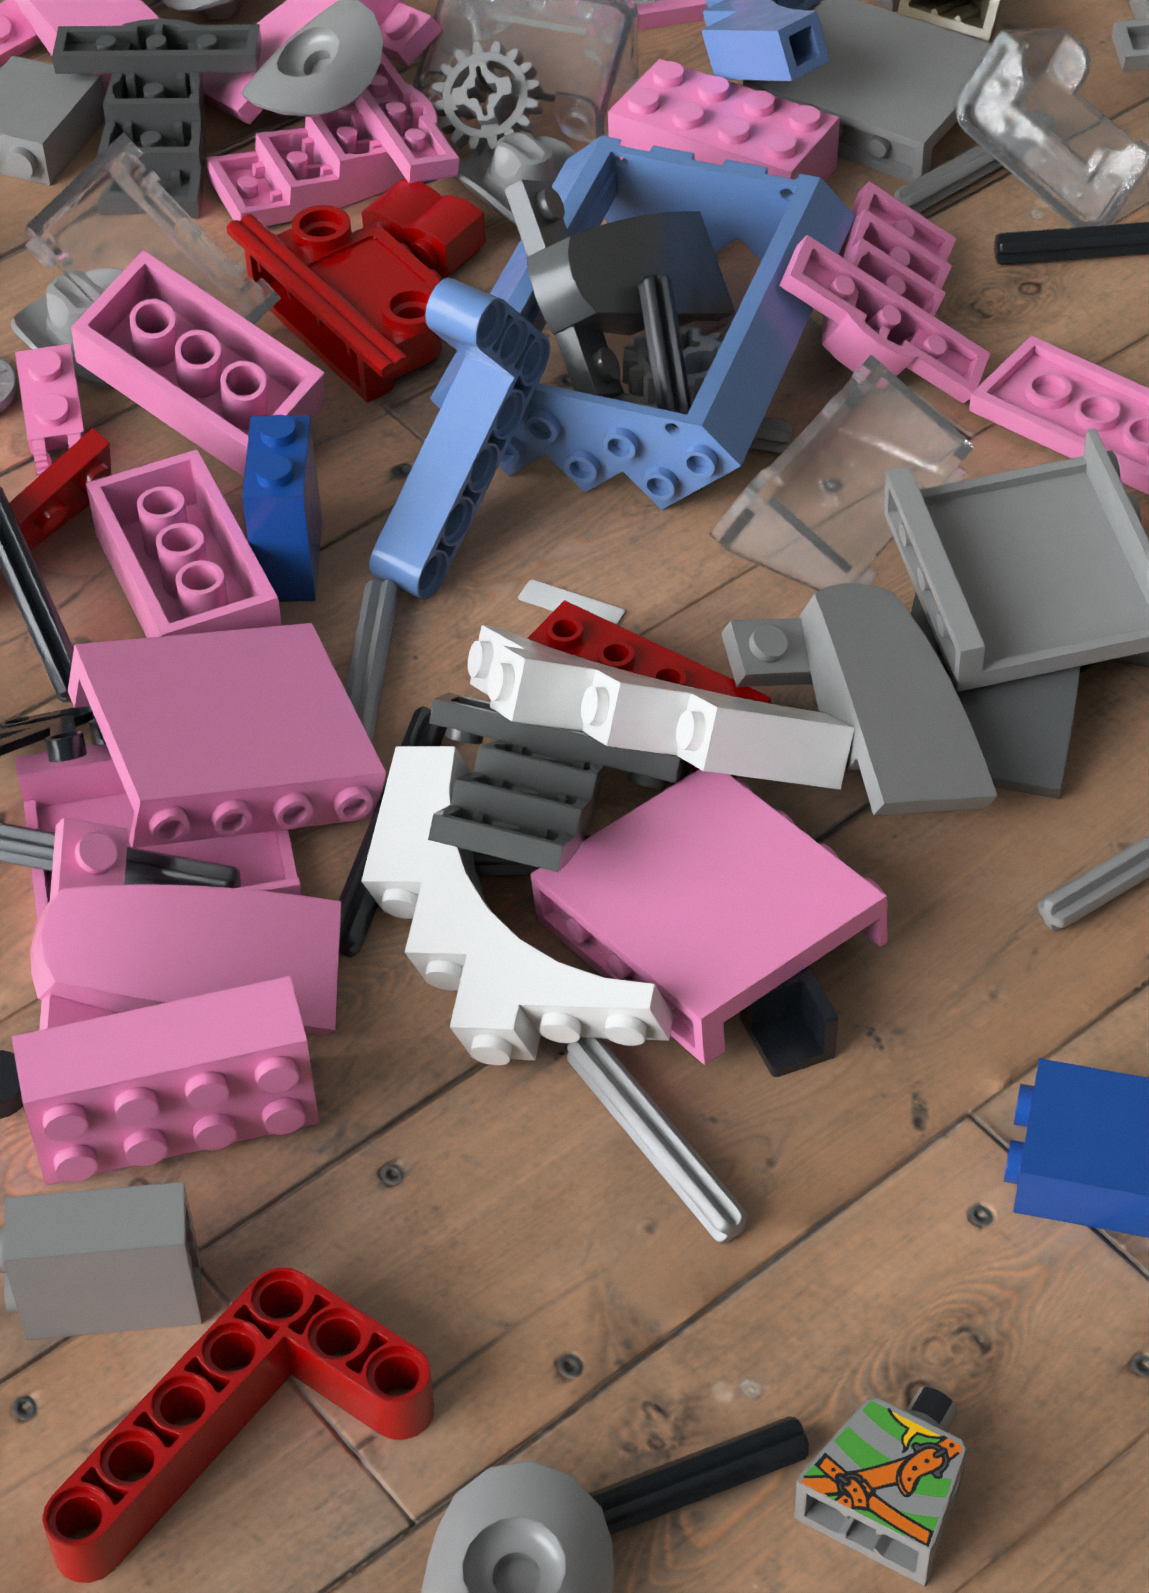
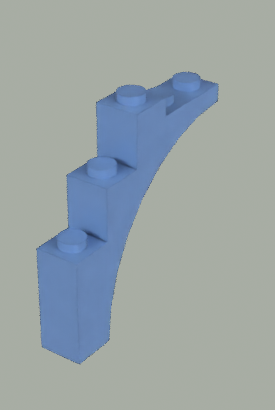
[701,0,830,81]

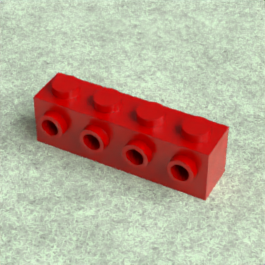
[527,600,771,778]

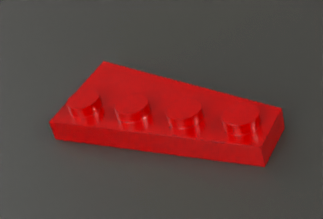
[0,428,112,574]

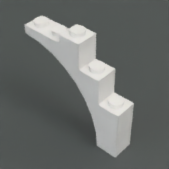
[468,625,855,790]
[361,746,674,1065]

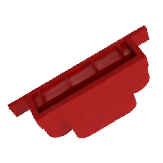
[226,205,443,403]

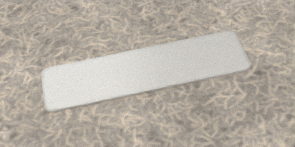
[518,580,625,624]

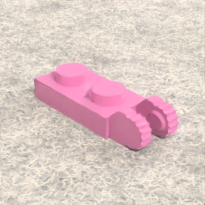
[15,344,85,477]

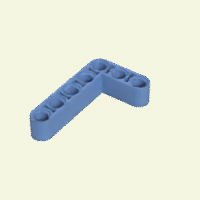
[369,277,550,600]

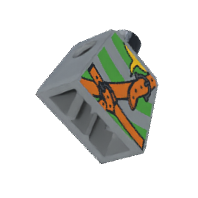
[794,1387,968,1586]

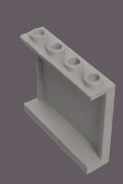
[743,0,1009,182]
[883,428,1149,692]

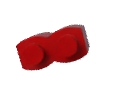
[361,179,486,277]

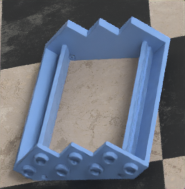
[430,135,856,510]

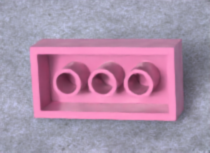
[608,59,840,182]
[71,250,324,477]
[86,449,282,638]
[11,976,319,1185]

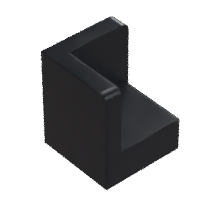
[740,966,838,1077]

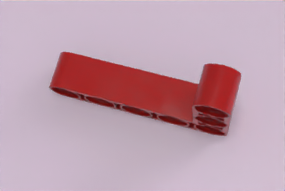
[42,1267,434,1583]

